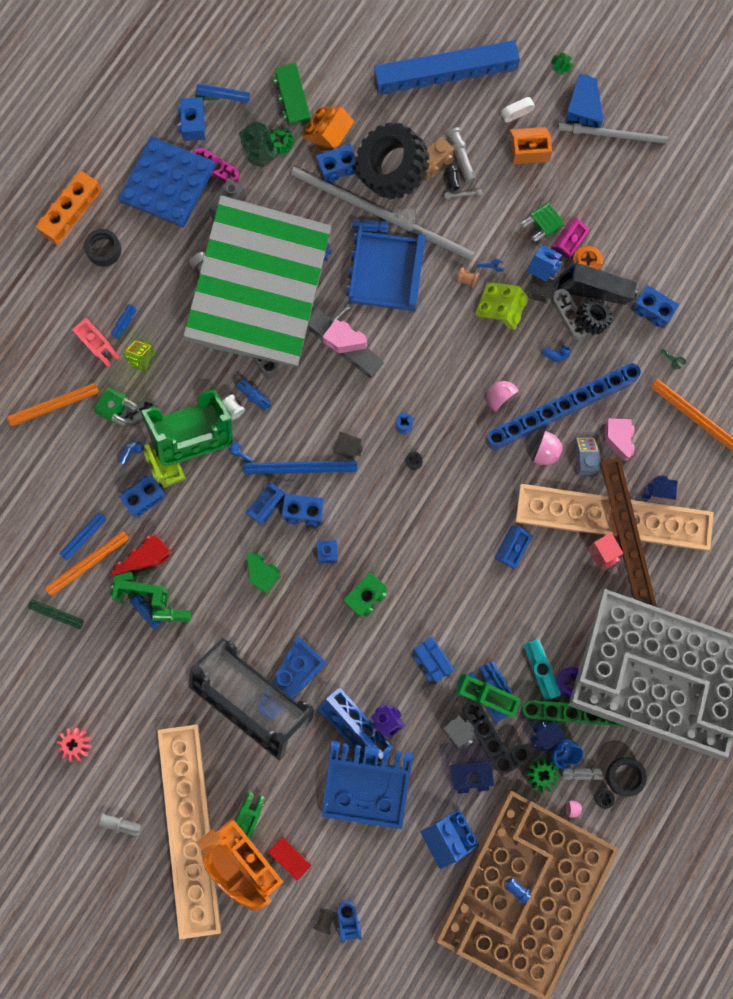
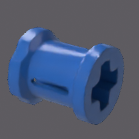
[396,413,413,434]

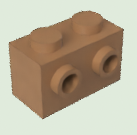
[424,136,454,182]

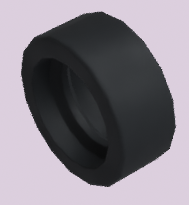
[84,229,122,267]
[606,757,647,797]

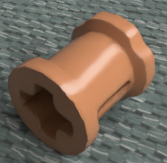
[456,267,479,289]

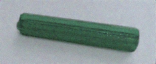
[28,599,84,629]

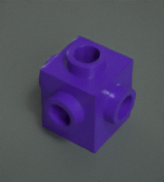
[371,705,406,738]

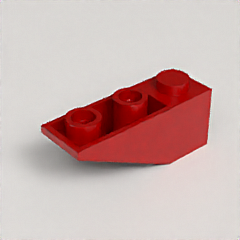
[110,534,173,576]

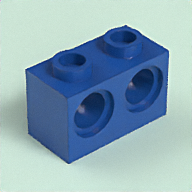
[316,144,358,182]
[632,285,680,329]
[119,475,167,519]
[282,494,324,527]

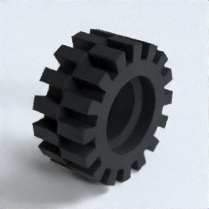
[576,298,613,335]

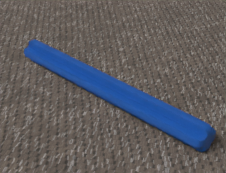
[243,461,358,474]

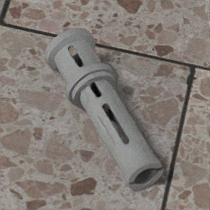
[445,127,476,184]

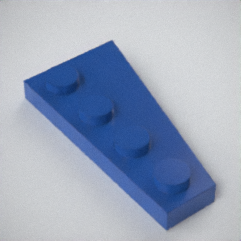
[257,636,327,723]

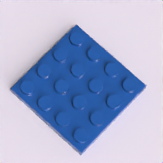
[118,136,216,228]

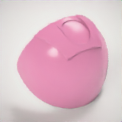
[486,381,520,412]
[533,431,562,465]

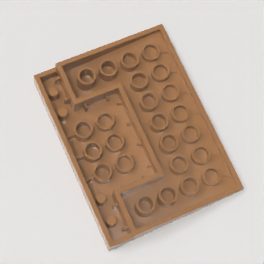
[433,789,619,999]

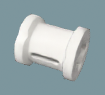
[222,395,245,420]

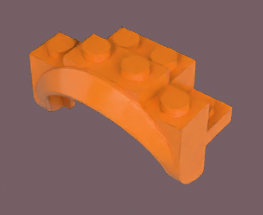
[196,818,283,912]

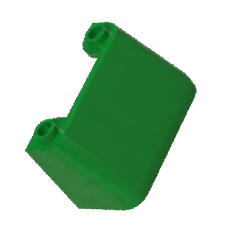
[142,389,233,466]

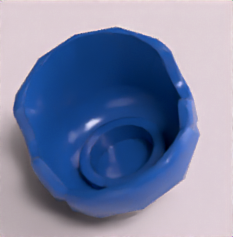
[550,739,583,769]

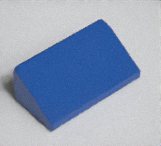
[494,525,532,569]

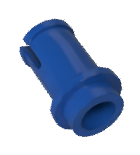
[504,877,531,904]

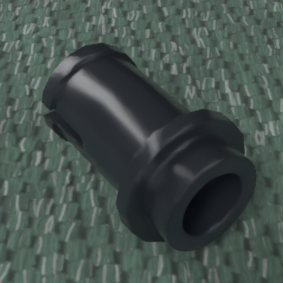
[444,166,460,191]

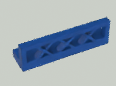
[317,688,393,761]

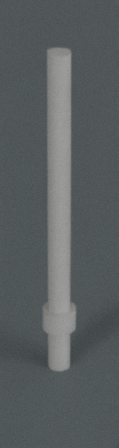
[558,123,668,144]

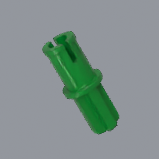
[151,608,191,623]

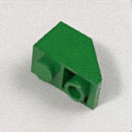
[247,551,281,595]

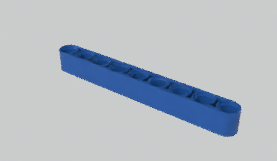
[487,363,641,450]

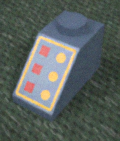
[575,438,600,476]

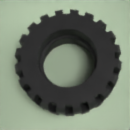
[355,122,429,199]

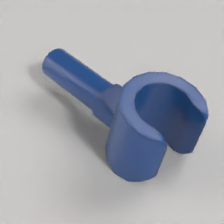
[477,259,504,272]
[229,442,253,463]

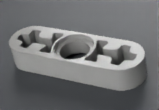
[552,289,587,340]

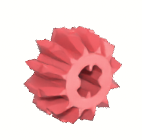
[56,727,92,762]

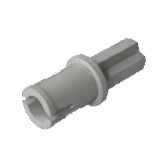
[99,814,141,836]

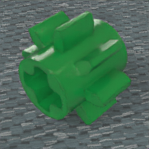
[550,52,574,75]

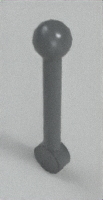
[329,303,352,325]

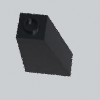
[557,263,637,305]

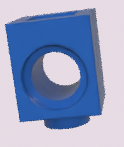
[317,540,338,564]

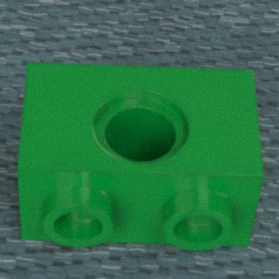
[343,572,388,618]

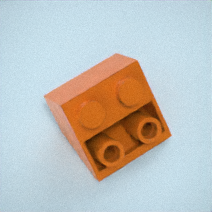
[301,106,355,150]
[509,127,552,164]

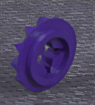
[556,667,579,699]

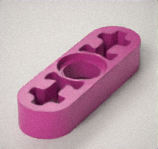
[193,148,240,183]

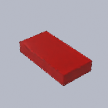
[268,836,312,881]

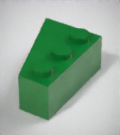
[272,63,311,126]

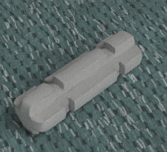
[562,768,602,780]

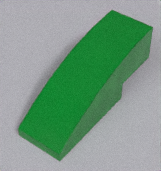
[454,674,521,718]

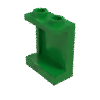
[110,579,169,609]

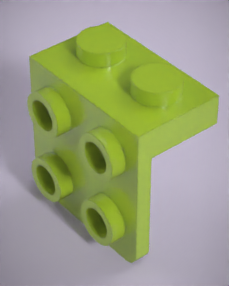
[475,283,528,330]
[143,443,186,488]

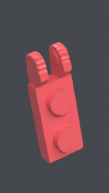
[72,318,120,367]

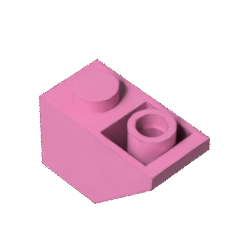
[323,319,367,353]
[605,418,634,461]

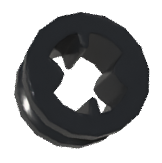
[406,452,423,470]
[595,790,615,809]

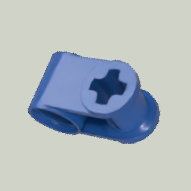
[338,900,362,943]

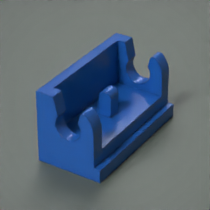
[245,482,285,526]

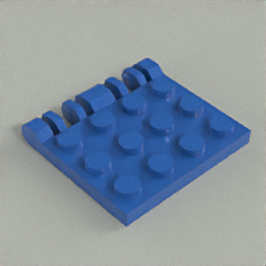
[321,741,413,829]

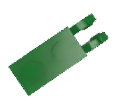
[234,791,265,839]

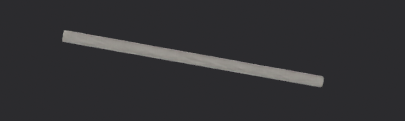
[291,167,475,261]

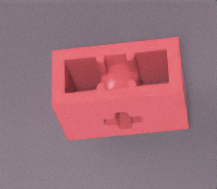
[587,533,624,569]

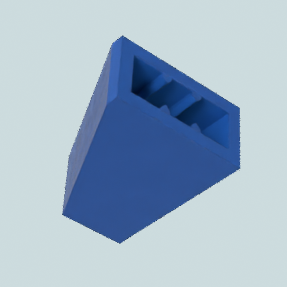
[565,74,604,128]

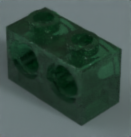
[239,121,278,168]

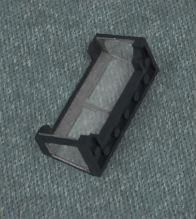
[189,637,315,761]

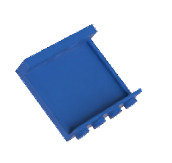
[346,226,426,312]

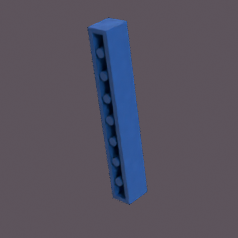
[374,40,520,94]

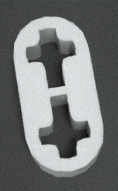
[500,97,535,122]

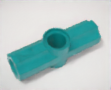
[523,639,561,701]

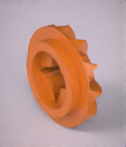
[573,246,603,270]

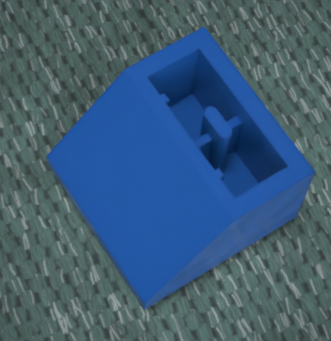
[420,809,479,869]

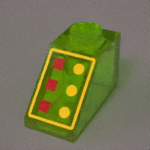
[123,340,156,372]

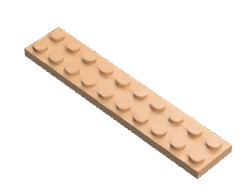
[515,484,714,551]
[158,724,222,939]

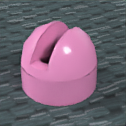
[565,801,582,818]

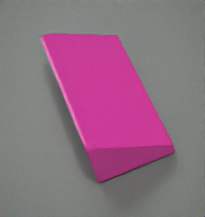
[552,218,589,259]

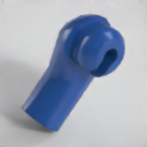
[541,346,571,362]

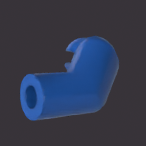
[117,441,144,465]

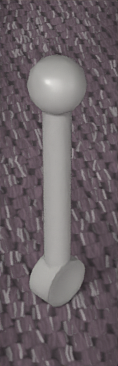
[444,189,482,200]

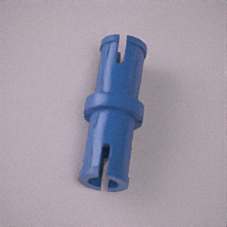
[236,379,272,412]

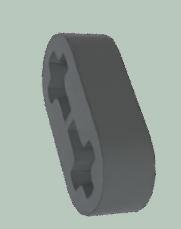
[121,399,157,426]

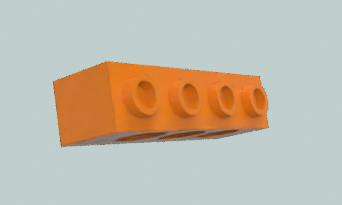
[36,171,102,246]

